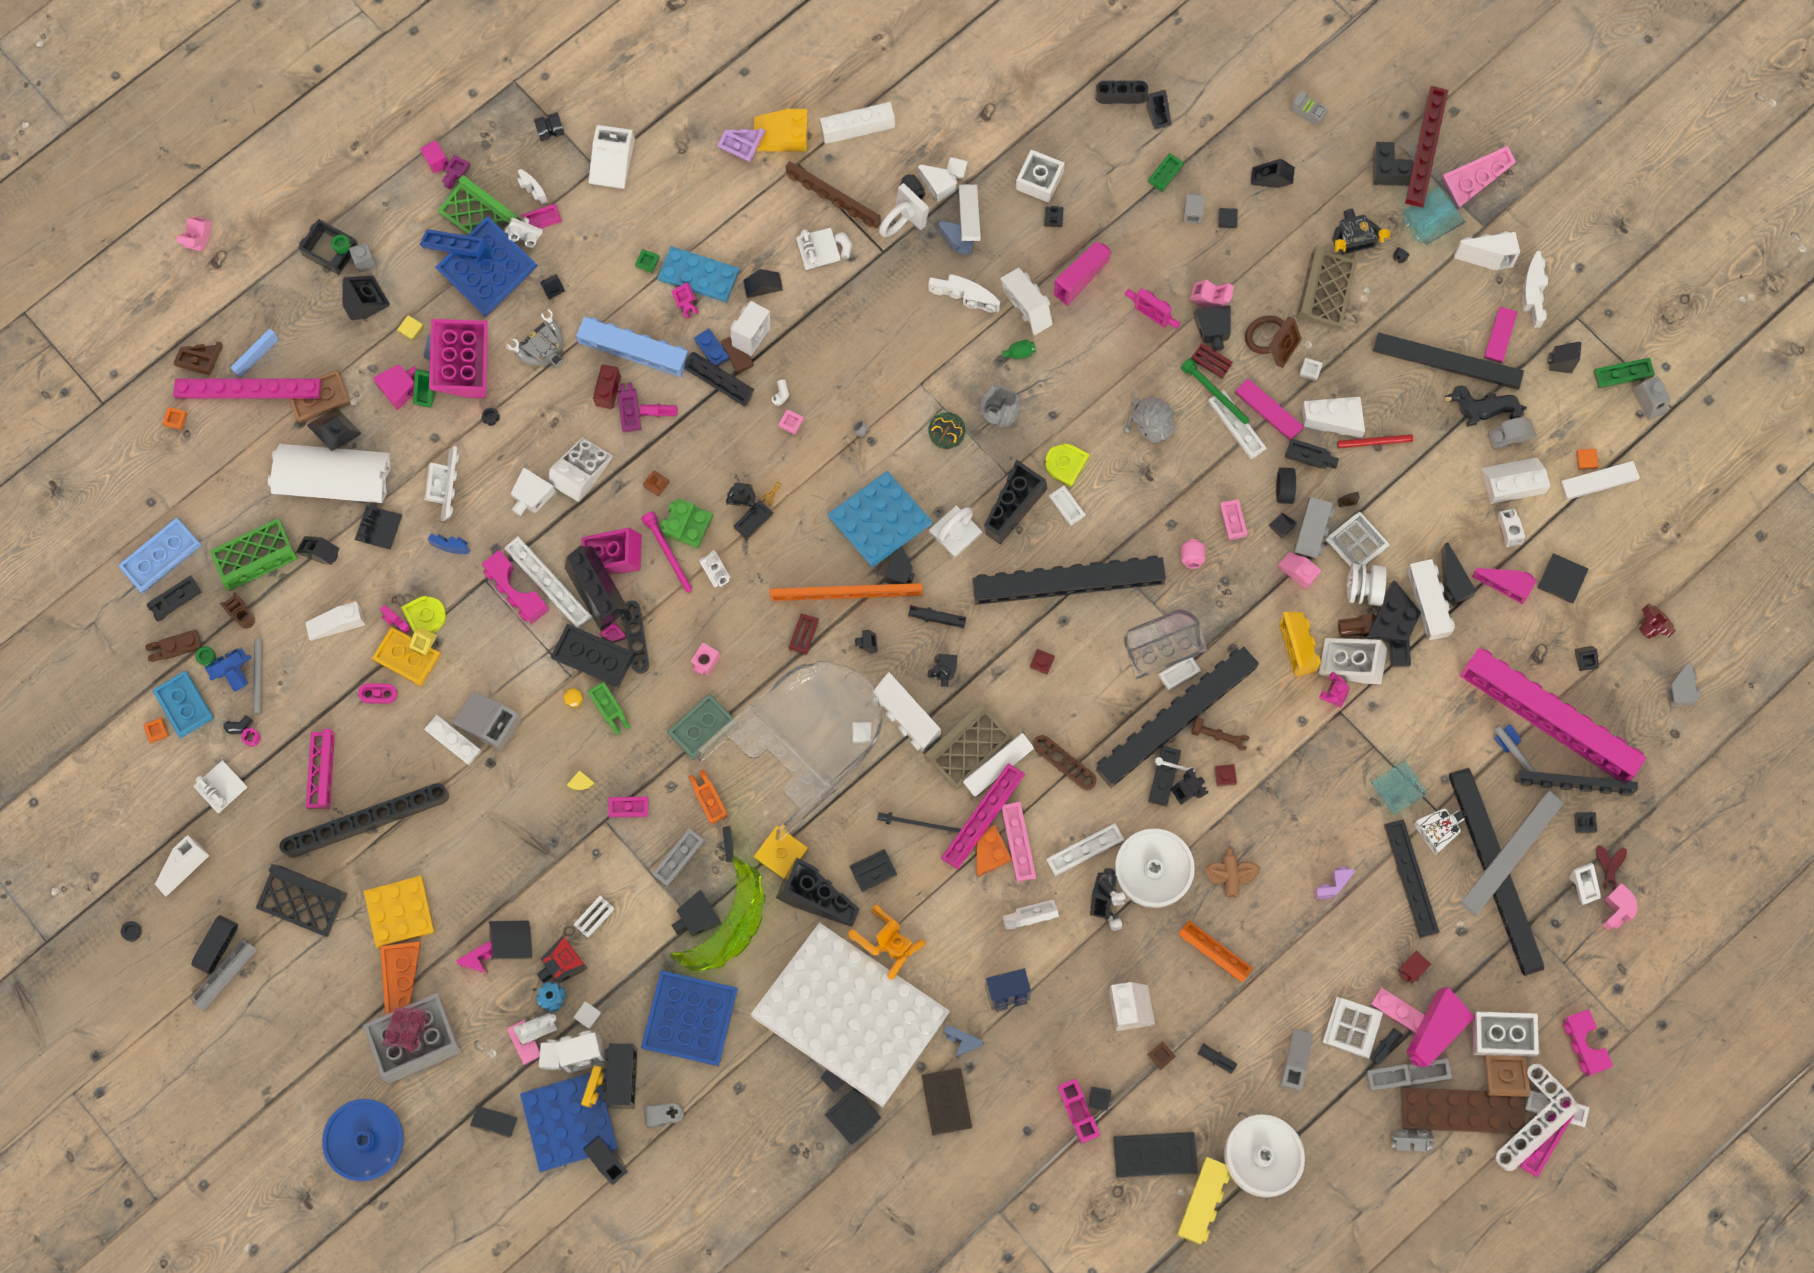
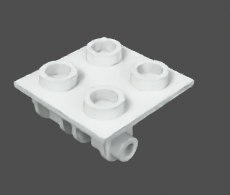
[796,228,841,270]
[193,760,248,814]

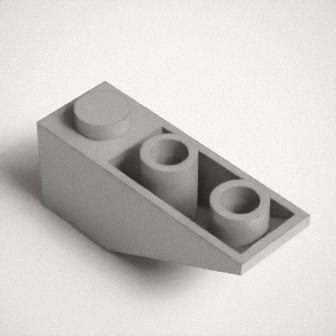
[1279,1029,1313,1093]

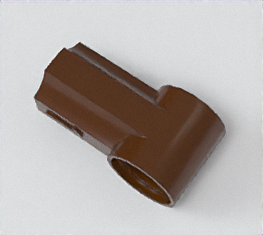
[1338,613,1376,637]

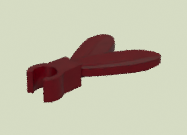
[1596,845,1627,890]

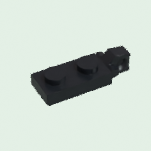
[1285,439,1339,469]

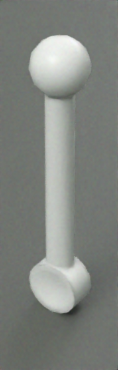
[1155,757,1195,772]

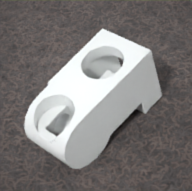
[1498,509,1525,548]

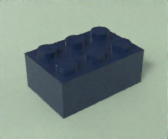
[985,968,1031,1012]

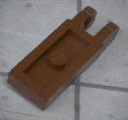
[145,629,202,662]

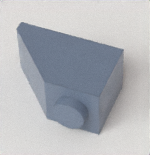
[939,221,974,255]

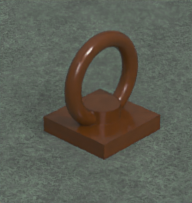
[1245,315,1302,368]

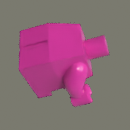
[1319,672,1351,708]

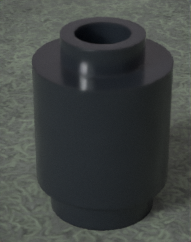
[900,174,926,199]

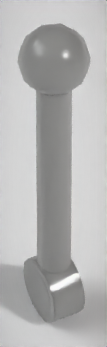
[1123,398,1140,434]

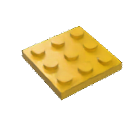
[364,875,435,948]

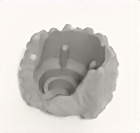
[979,385,1020,428]
[1132,396,1176,443]

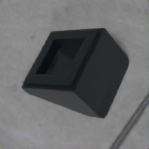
[1269,513,1297,539]
[1574,646,1599,671]

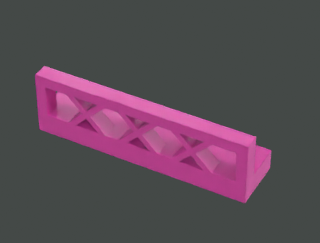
[306,729,335,809]

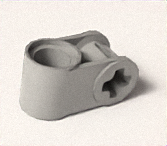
[644,1103,684,1128]

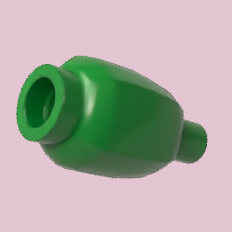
[1002,340,1036,359]

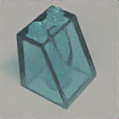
[1402,186,1466,245]

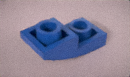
[427,533,470,554]

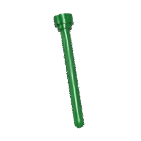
[1180,358,1250,424]

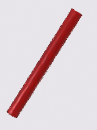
[1337,434,1413,448]

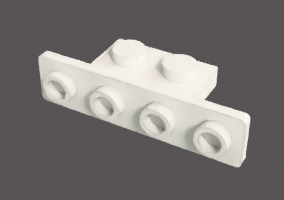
[424,446,459,522]

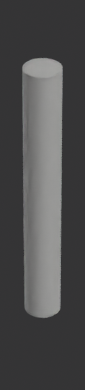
[1493,725,1535,772]

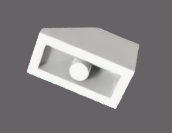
[918,165,957,202]

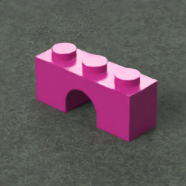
[1562,1009,1613,1077]
[1057,1078,1100,1145]

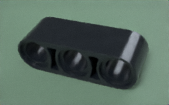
[1095,81,1148,104]
[191,915,238,975]

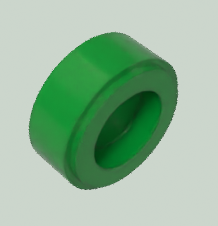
[331,234,351,254]
[195,646,216,666]

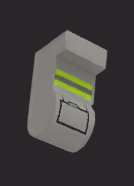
[1290,90,1328,125]

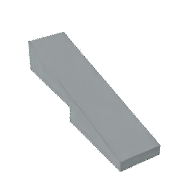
[1367,1058,1453,1091]

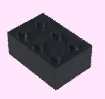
[603,1043,638,1109]

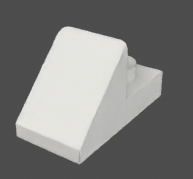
[1569,863,1601,905]

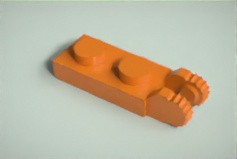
[688,769,728,825]

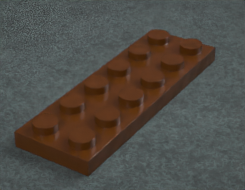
[1401,1088,1525,1134]

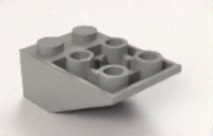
[453,691,522,752]

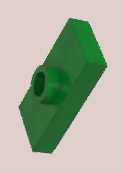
[1148,153,1184,192]

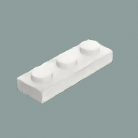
[424,715,481,766]

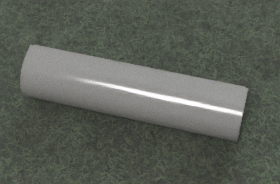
[190,938,258,1011]

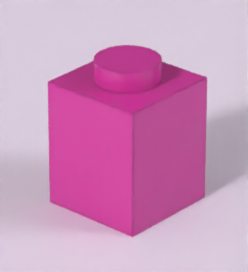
[420,140,448,174]

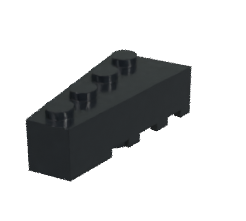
[984,459,1048,545]

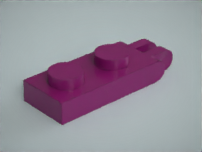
[617,382,641,432]

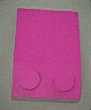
[581,528,642,573]

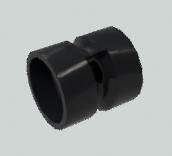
[534,112,565,142]

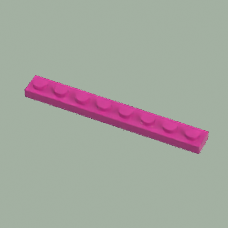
[173,378,322,399]

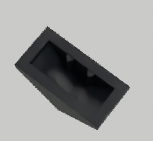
[1146,90,1172,129]
[743,269,783,298]

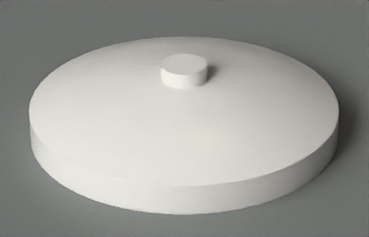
[1115,829,1195,908]
[1224,1114,1305,1197]

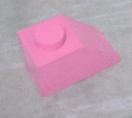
[1277,552,1322,591]

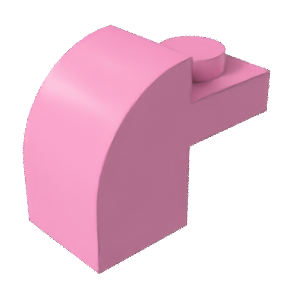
[177,216,212,251]
[1190,280,1234,308]
[1603,883,1637,931]

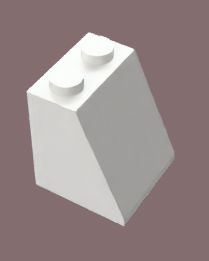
[1109,982,1155,1031]

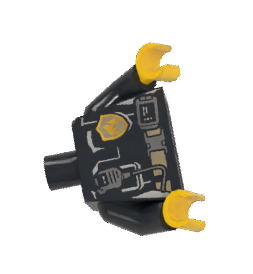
[1332,209,1391,255]

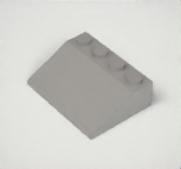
[363,993,462,1084]

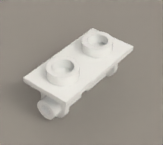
[513,1013,558,1044]

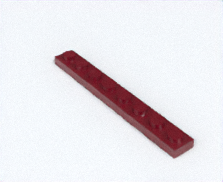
[1405,86,1449,208]

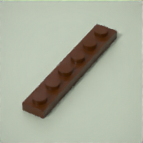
[785,161,881,229]

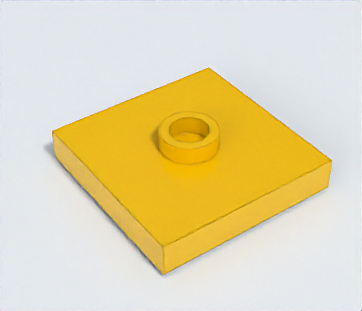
[754,826,808,879]

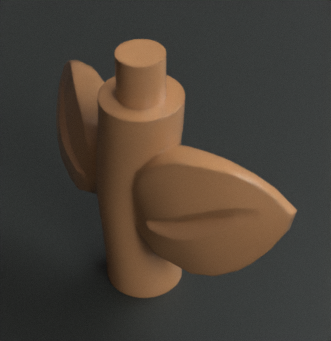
[1205,849,1260,897]

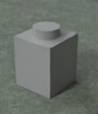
[1183,193,1205,224]
[349,242,377,273]

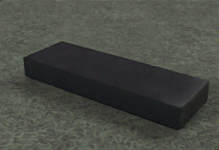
[1148,746,1181,807]

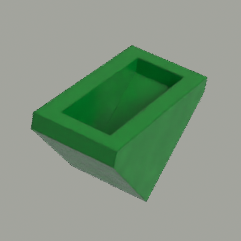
[413,369,437,408]

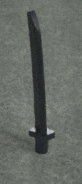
[877,812,961,832]

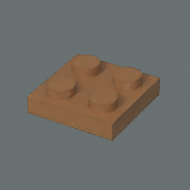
[1484,1055,1530,1097]

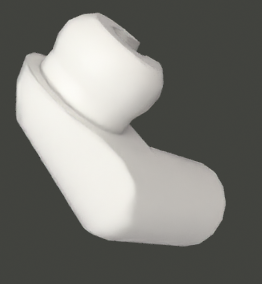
[835,232,852,259]
[771,379,789,406]

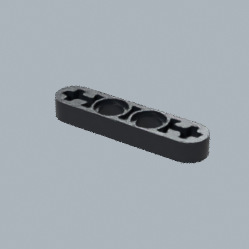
[623,601,649,674]

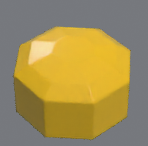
[563,688,583,708]

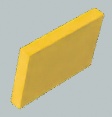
[371,626,441,686]

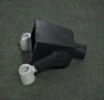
[1090,868,1125,931]

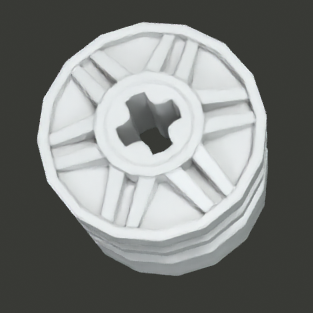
[1346,563,1386,606]

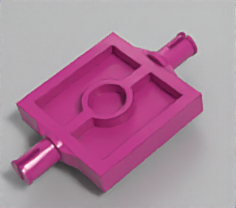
[1124,288,1181,329]

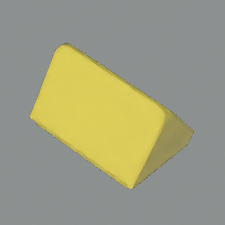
[409,628,437,655]

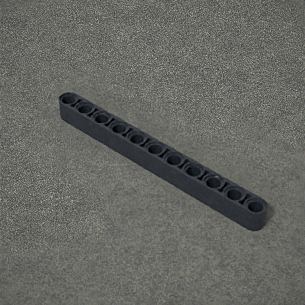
[1449,767,1544,976]

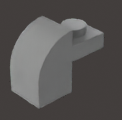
[1489,417,1537,450]

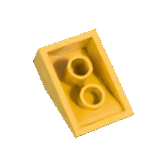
[754,109,808,152]

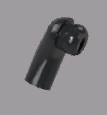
[223,715,253,734]

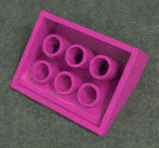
[429,319,488,398]

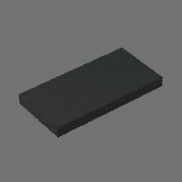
[550,624,635,688]
[1113,1132,1198,1178]

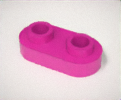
[358,683,398,704]

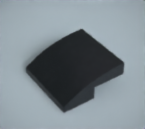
[489,920,532,960]

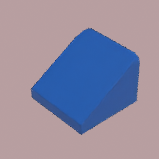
[1494,724,1522,753]

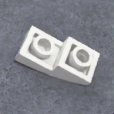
[517,169,548,205]

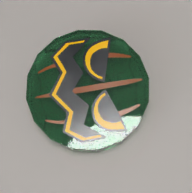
[928,412,966,449]

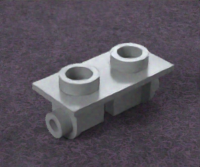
[1391,1129,1435,1152]

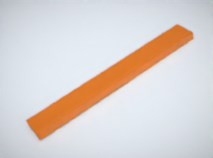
[769,583,923,601]

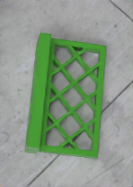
[438,175,522,235]
[210,518,298,591]

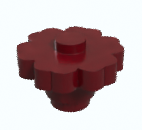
[1639,603,1676,639]

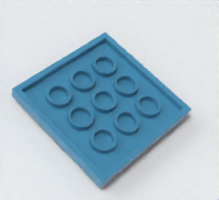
[827,471,933,568]

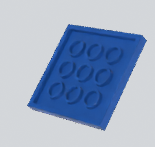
[435,216,538,317]
[641,970,738,1067]
[520,1072,618,1172]

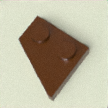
[173,342,223,375]

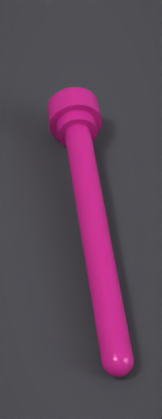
[641,511,692,592]

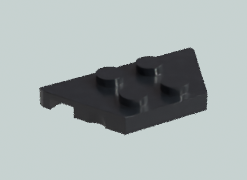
[1366,580,1421,644]

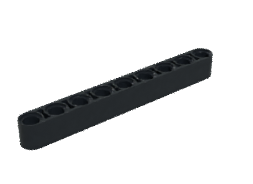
[279,783,449,858]

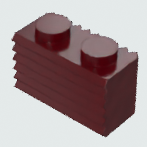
[593,364,621,409]

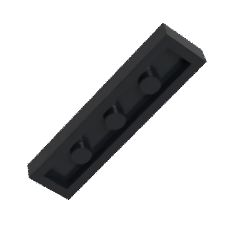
[684,351,755,407]

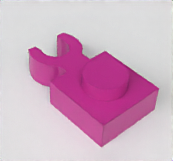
[671,283,699,318]
[380,604,411,634]

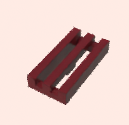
[1191,343,1233,379]
[789,613,819,655]

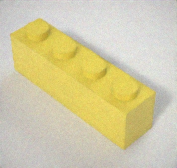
[1177,1157,1230,1245]

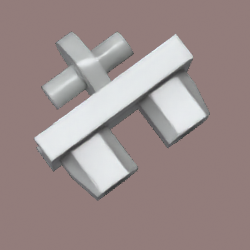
[504,217,542,248]
[698,550,731,587]

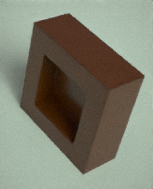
[1148,1041,1176,1070]

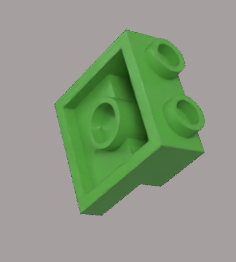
[661,498,713,549]

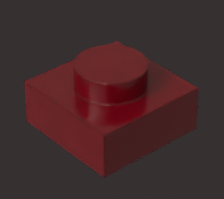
[1030,649,1055,675]
[1214,764,1237,787]

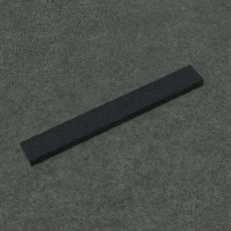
[1373,332,1524,390]

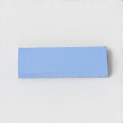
[231,329,279,378]

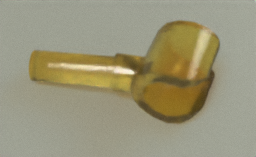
[762,482,781,506]

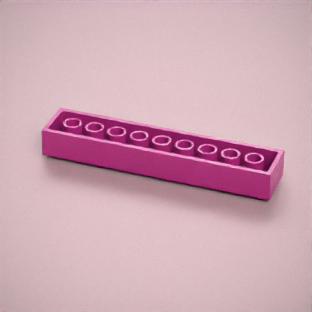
[1459,648,1647,781]

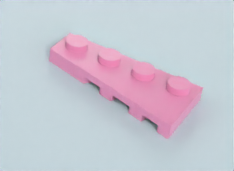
[1441,146,1516,210]

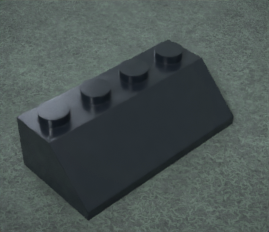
[564,546,629,631]

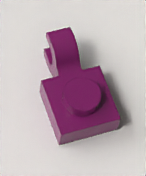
[442,155,470,189]

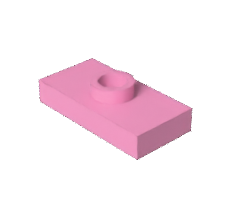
[507,1020,540,1065]

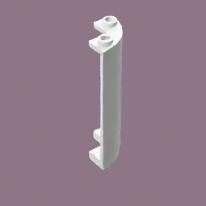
[268,444,391,503]

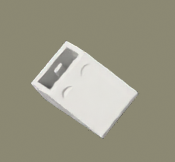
[589,125,635,189]
[1454,231,1520,270]
[548,437,613,502]

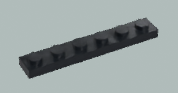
[1515,770,1638,796]

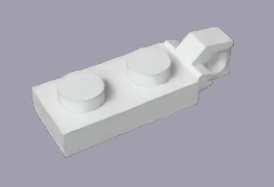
[1002,899,1059,930]

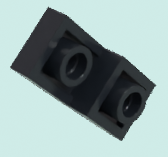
[470,1106,517,1138]

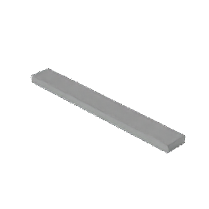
[1459,790,1564,917]

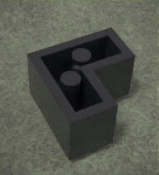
[1373,142,1413,186]

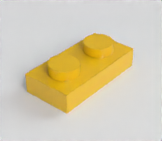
[581,1065,604,1108]

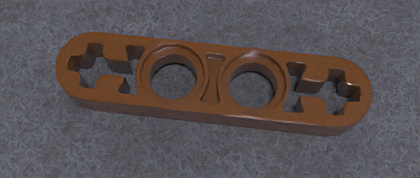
[1033,735,1096,790]

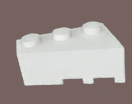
[1301,397,1365,439]

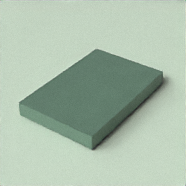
[667,693,736,761]

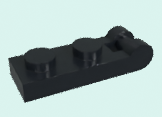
[147,575,202,621]

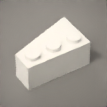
[1000,268,1053,336]

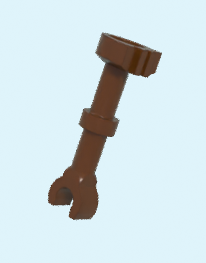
[1191,717,1250,751]

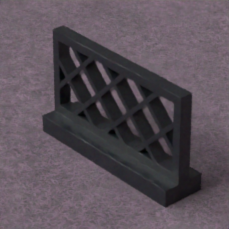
[256,864,348,937]

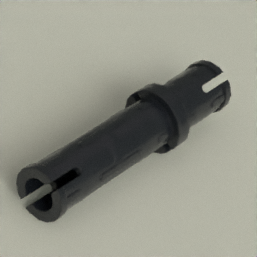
[908,605,967,629]

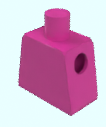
[373,364,417,410]

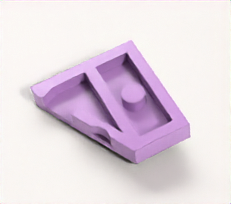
[717,129,766,162]

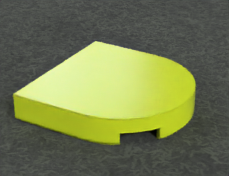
[1045,444,1090,487]
[401,596,446,633]

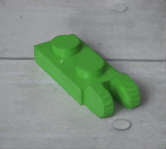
[587,681,630,736]

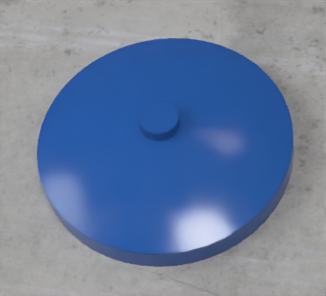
[322,1099,404,1181]

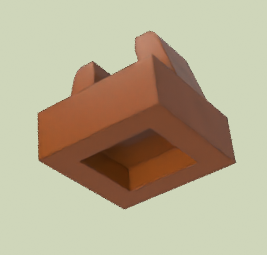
[643,470,670,497]

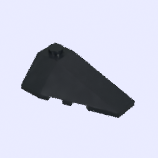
[776,858,859,927]

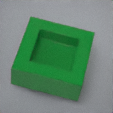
[635,249,660,274]

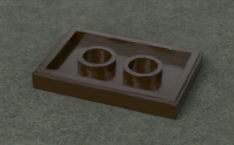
[922,1068,972,1136]

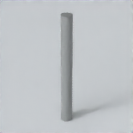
[253,638,262,714]

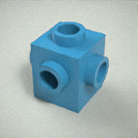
[536,982,567,1012]

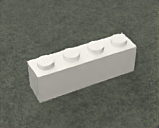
[820,102,895,144]
[1407,559,1455,641]

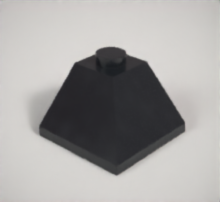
[342,275,390,320]
[307,408,361,451]

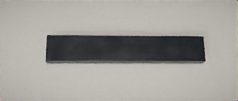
[1384,819,1439,938]

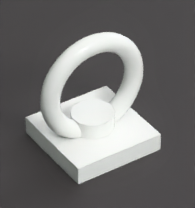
[879,183,929,237]
[929,505,982,558]

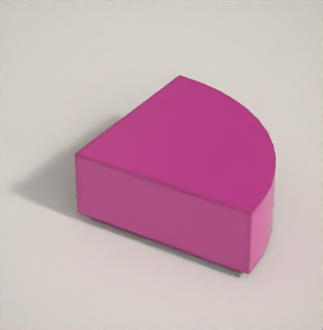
[599,622,627,642]

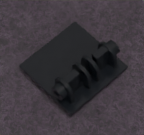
[355,504,402,550]

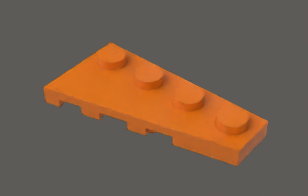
[380,941,421,1015]

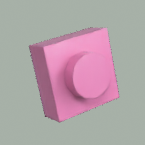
[778,409,804,435]

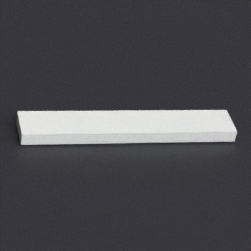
[504,536,592,629]

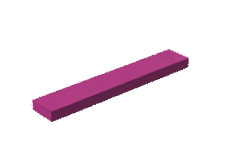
[941,763,1025,870]

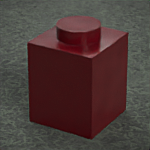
[1398,950,1431,984]

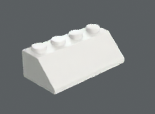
[872,672,941,753]

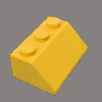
[1279,612,1321,677]

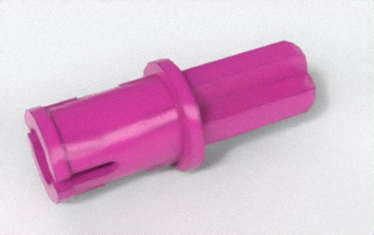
[640,403,678,418]

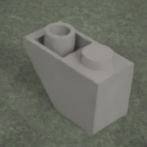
[1667,663,1700,707]

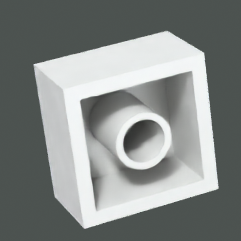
[1016,150,1065,203]
[730,301,770,357]

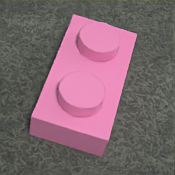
[1220,499,1248,540]

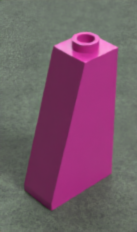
[1054,241,1111,306]
[1406,987,1475,1067]

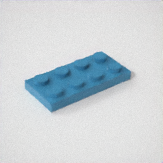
[658,246,740,303]

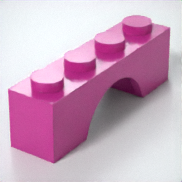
[482,550,549,624]

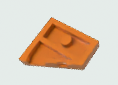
[977,825,1012,877]

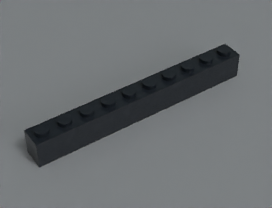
[973,556,1166,605]
[1096,646,1259,788]

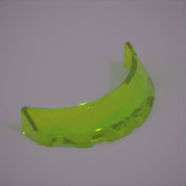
[669,856,765,972]

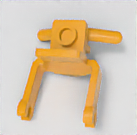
[848,904,926,979]

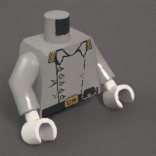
[506,309,564,368]

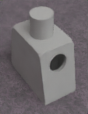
[1632,376,1670,420]

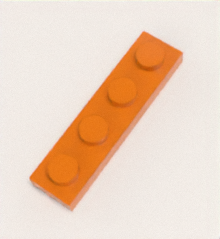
[1179,920,1253,983]

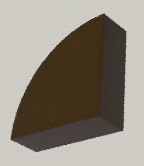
[1337,492,1360,507]

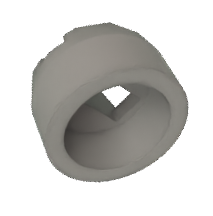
[852,420,869,437]

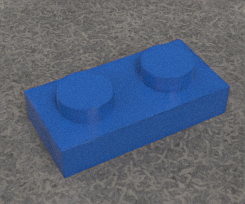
[694,329,730,366]

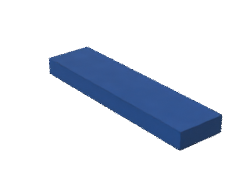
[419,229,487,257]

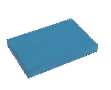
[152,670,214,738]

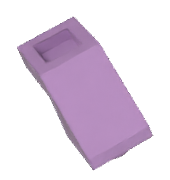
[1314,866,1354,900]

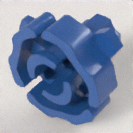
[205,647,252,691]

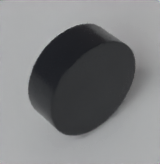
[121,921,142,942]

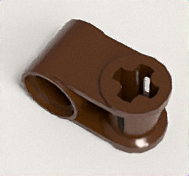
[220,592,255,629]

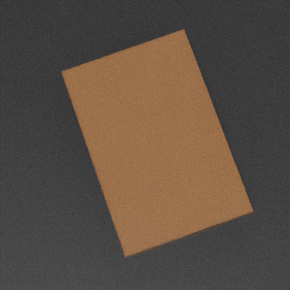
[289,370,351,424]

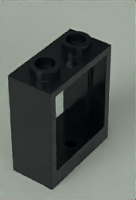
[298,219,358,275]

